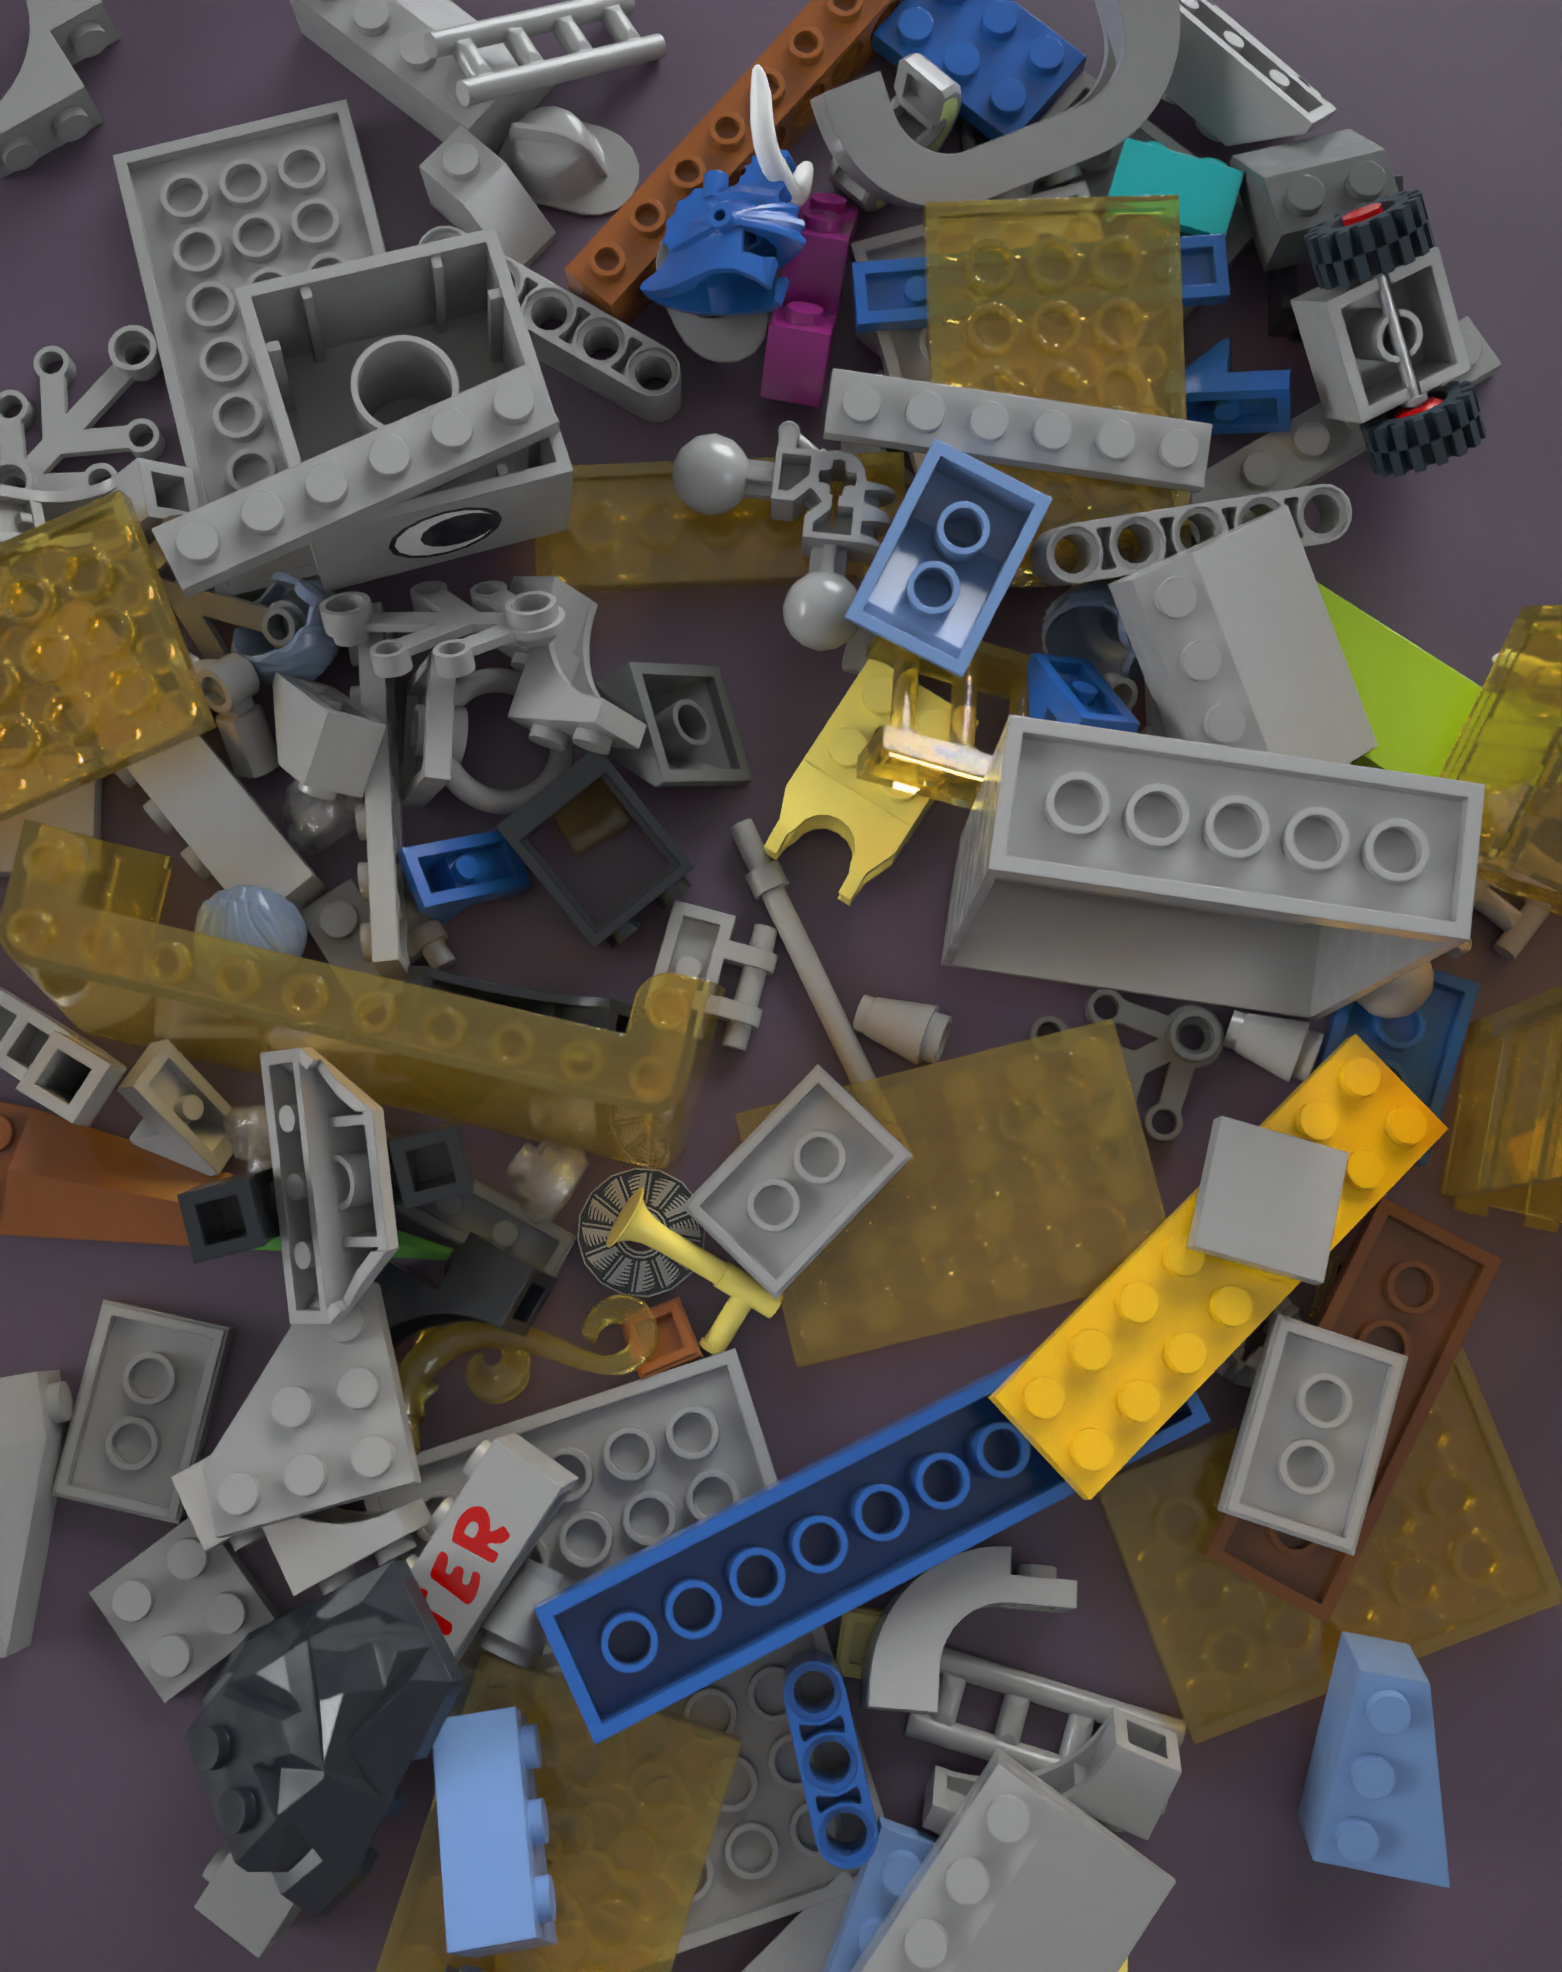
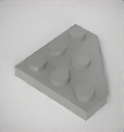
[202,1281,422,1538]

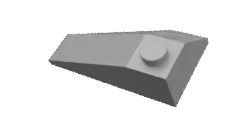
[0,1369,73,1658]

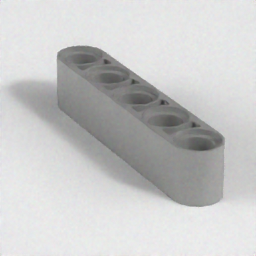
[419,226,683,423]
[1030,484,1352,586]

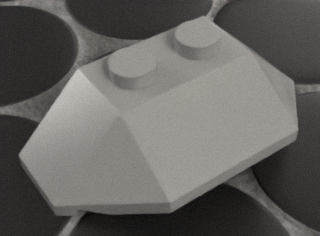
[1161,0,1337,146]
[260,1046,399,1325]

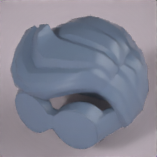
[231,571,341,685]
[1041,579,1143,682]
[195,885,307,990]

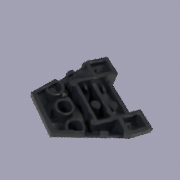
[185,1560,465,1918]

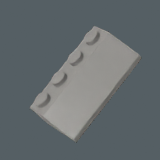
[289,0,555,152]

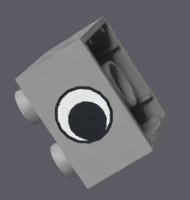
[234,227,573,592]

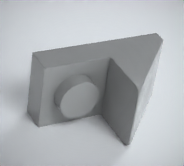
[117,1039,250,1176]

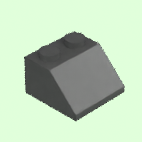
[1230,128,1399,272]

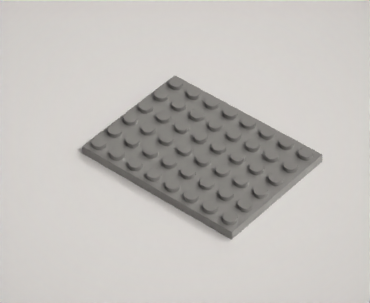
[363,1348,885,1972]

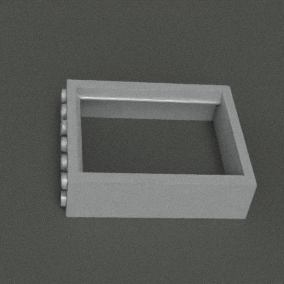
[941,715,1485,1021]

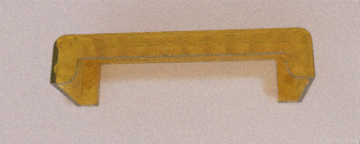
[0,819,726,1169]

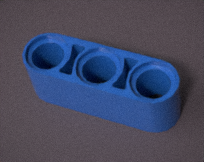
[783,1650,878,1869]

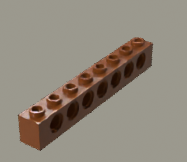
[565,0,903,326]

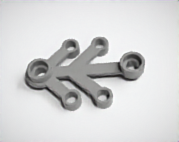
[0,325,166,491]
[319,580,567,679]

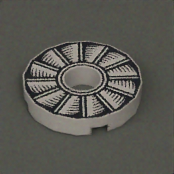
[577,1168,706,1297]

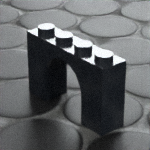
[177,1119,475,1264]

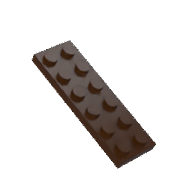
[1200,1197,1503,1624]

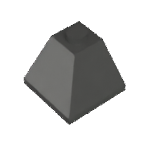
[595,662,753,787]

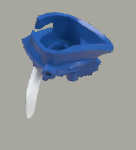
[640,65,813,316]

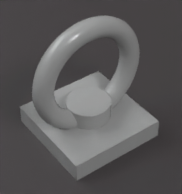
[400,650,575,815]

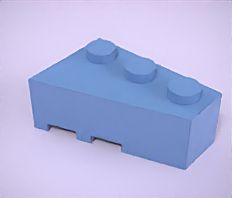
[1297,1631,1450,1888]
[433,1706,557,1959]

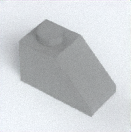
[419,125,557,268]
[272,672,386,801]

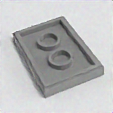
[681,1064,913,1299]
[51,1299,235,1524]
[1217,1314,1408,1556]

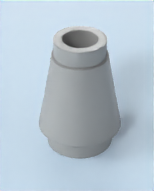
[853,994,952,1066]
[1223,1010,1324,1083]
[479,1559,564,1669]

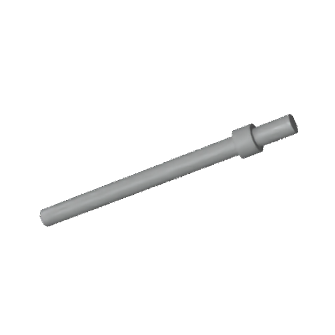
[729,819,915,1164]

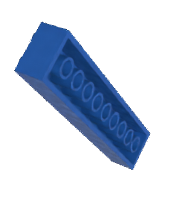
[534,1350,1211,1744]

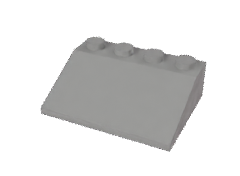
[1108,505,1378,764]
[850,1748,1176,1972]

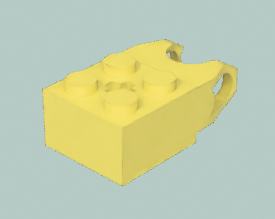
[764,655,979,906]

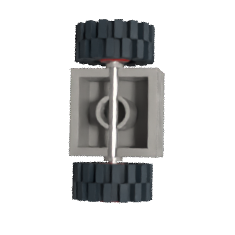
[1290,190,1487,477]

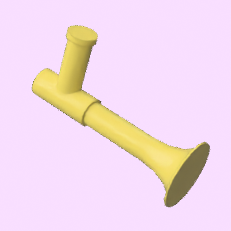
[606,1187,784,1355]

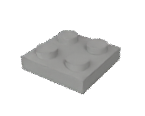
[89,1517,281,1703]

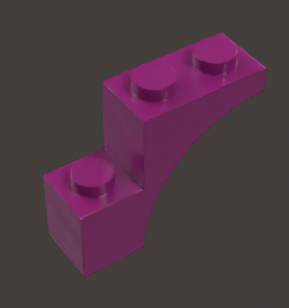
[760,193,859,407]

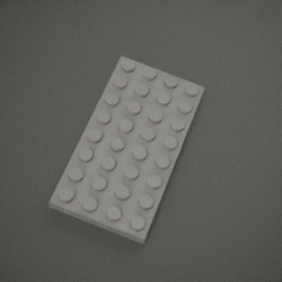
[113,99,387,601]

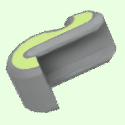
[829,53,961,213]

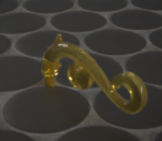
[397,1294,659,1455]

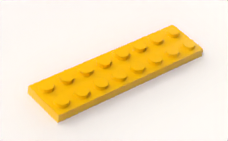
[988,1034,1448,1500]

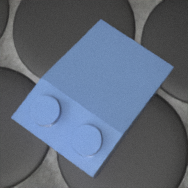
[844,438,1053,678]

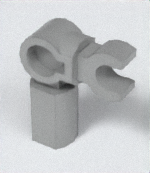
[160,652,279,778]

